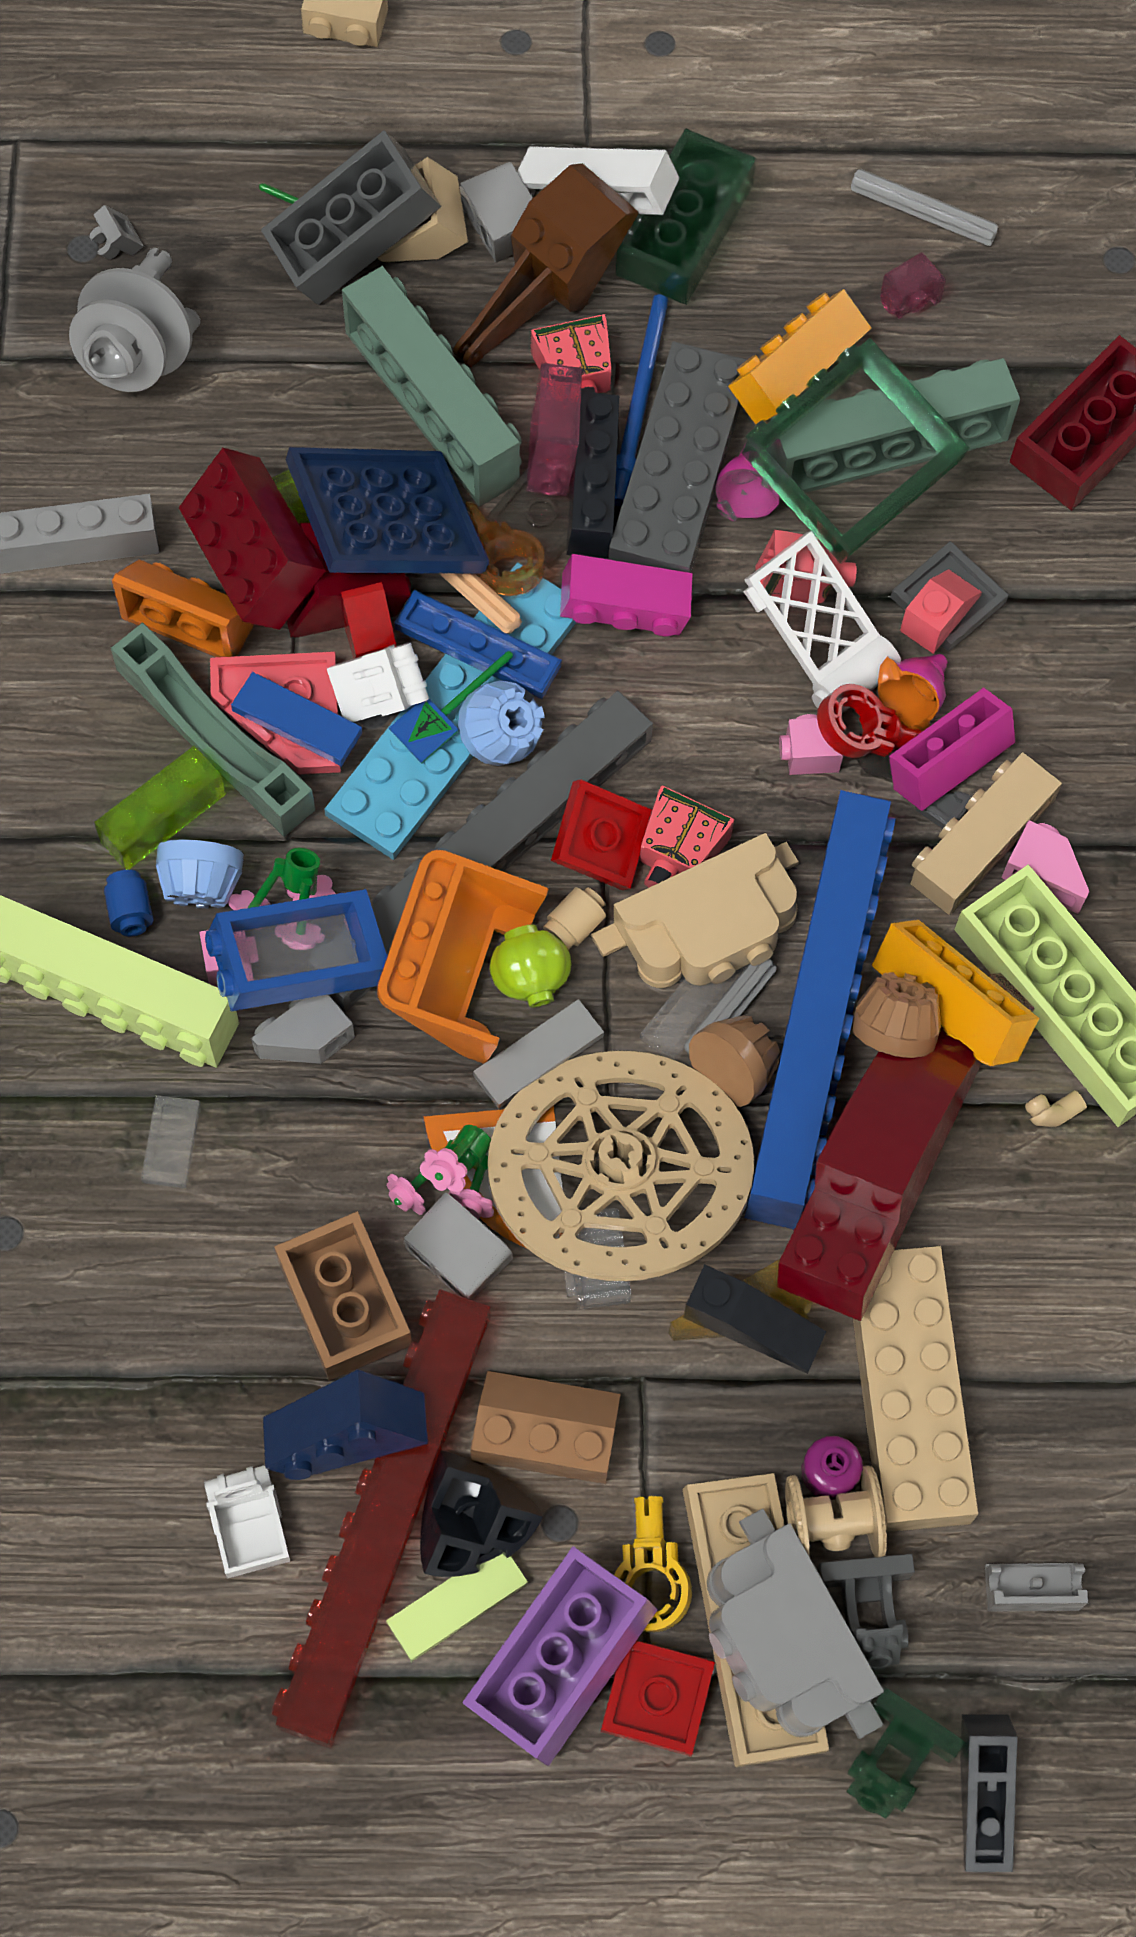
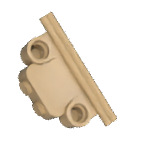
[591,833,799,988]

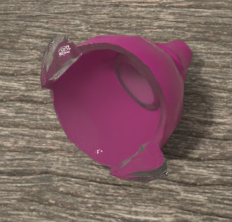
[716,440,787,522]

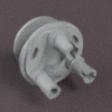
[69,248,201,392]

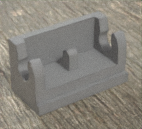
[985,1563,1088,1612]

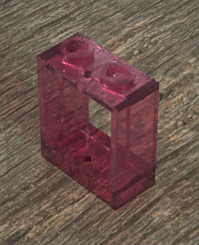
[526,363,582,496]

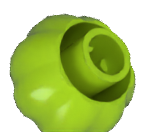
[489,925,572,1008]

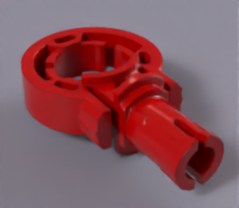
[817,684,923,758]

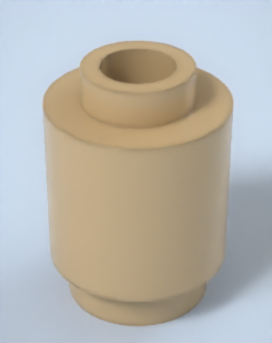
[543,887,606,950]

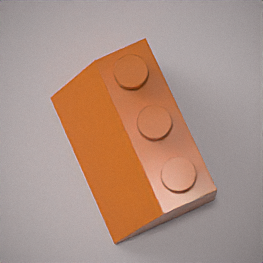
[112,559,254,657]

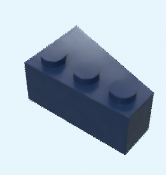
[263,1370,428,1480]

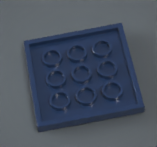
[285,447,489,574]

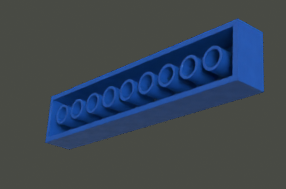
[744,790,896,1229]

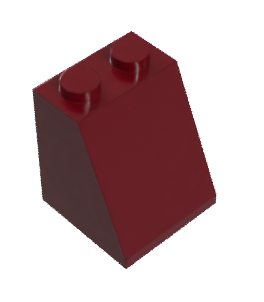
[287,523,411,638]

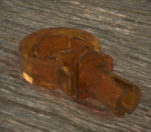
[466,501,545,596]

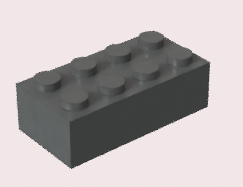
[261,130,442,305]

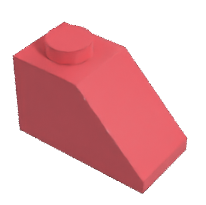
[900,569,982,654]

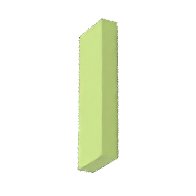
[386,1554,528,1662]

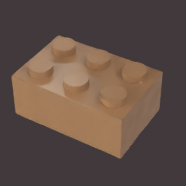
[274,1211,412,1381]

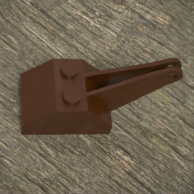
[453,163,639,367]

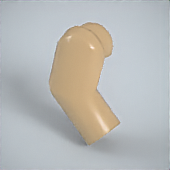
[1025,1090,1087,1127]

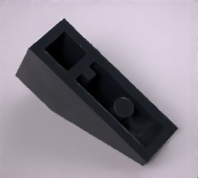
[683,1264,826,1374]
[960,1714,1017,1872]

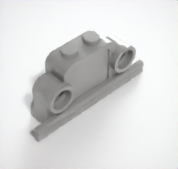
[707,1509,884,1739]

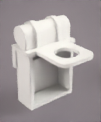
[327,643,429,722]
[204,1465,290,1578]

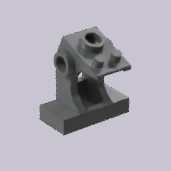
[816,1554,915,1670]

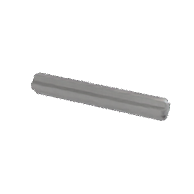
[851,169,998,246]

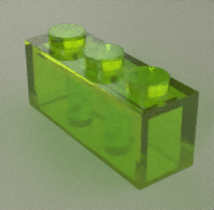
[94,745,226,870]

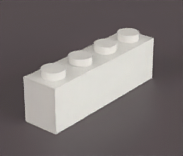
[517,147,679,215]

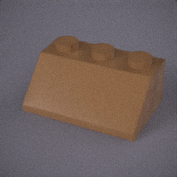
[471,1371,621,1484]

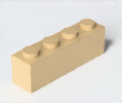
[910,752,1062,916]

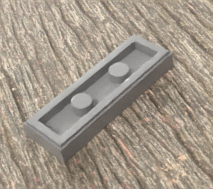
[473,999,604,1109]

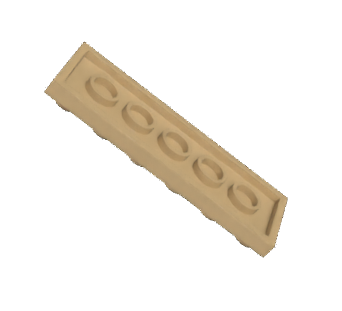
[683,1473,829,1767]

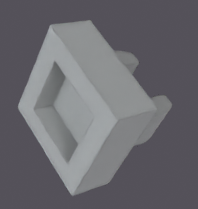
[89,205,144,259]

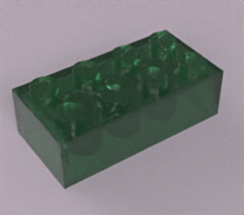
[616,128,756,305]

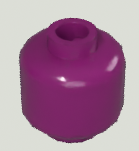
[801,1436,863,1500]

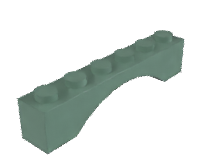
[111,622,315,837]

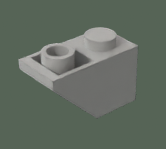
[251,995,355,1064]

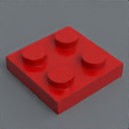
[551,779,652,890]
[601,1641,715,1756]

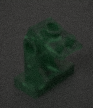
[846,1687,965,1819]

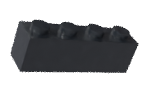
[566,391,620,559]

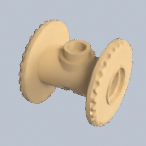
[785,1466,887,1558]

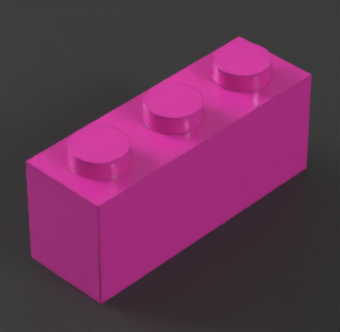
[560,554,693,636]
[889,688,1015,811]

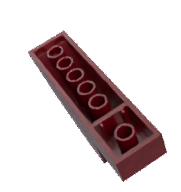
[777,1025,982,1321]

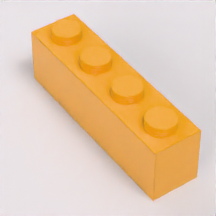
[728,289,871,425]
[871,920,1039,1066]

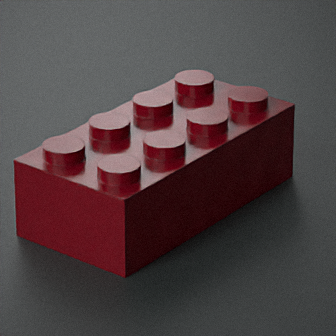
[1009,335,1136,511]
[178,447,326,630]

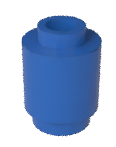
[104,870,153,937]

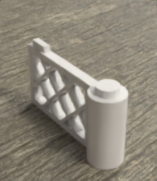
[743,531,901,713]

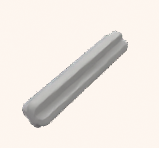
[684,959,777,1055]

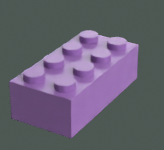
[462,1546,658,1766]

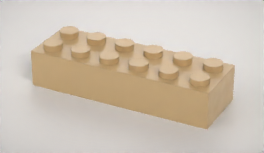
[853,1246,978,1532]

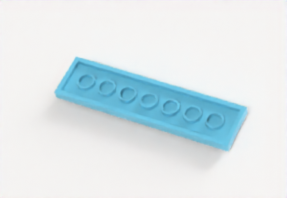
[324,562,577,860]

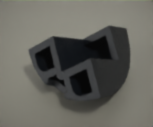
[420,1450,543,1577]

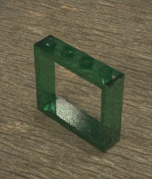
[742,338,970,564]

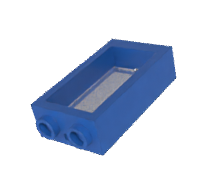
[205,889,387,1011]

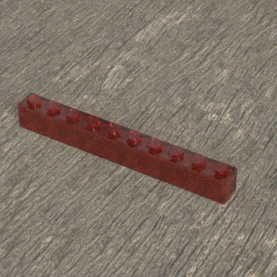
[271,1289,491,1749]

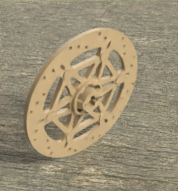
[488,1051,754,1281]

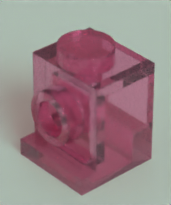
[880,252,946,319]

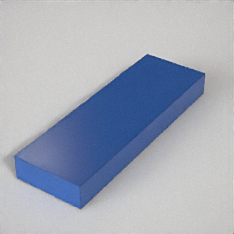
[231,672,362,767]

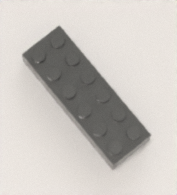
[608,341,747,573]

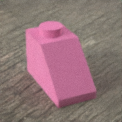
[1002,820,1089,914]

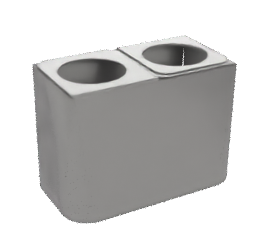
[460,162,533,262]
[404,1192,513,1304]

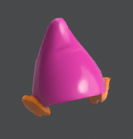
[878,654,948,731]

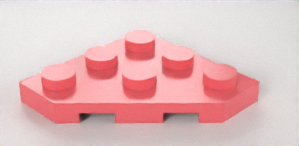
[210,652,341,775]

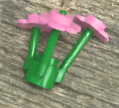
[228,848,336,952]
[387,1125,494,1219]

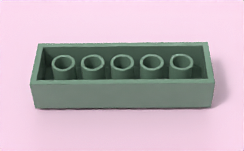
[342,266,522,507]
[766,358,1020,499]

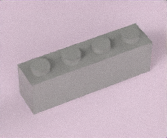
[0,494,160,574]

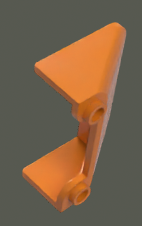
[377,850,549,1064]

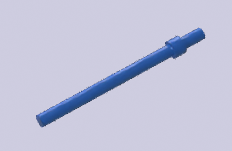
[614,295,669,507]

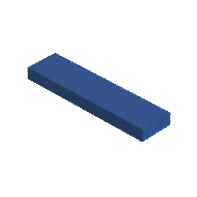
[394,590,562,699]

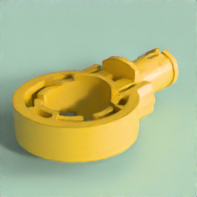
[614,1496,692,1632]

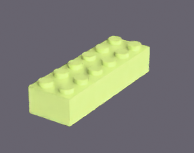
[954,864,1136,1127]
[0,895,239,1068]

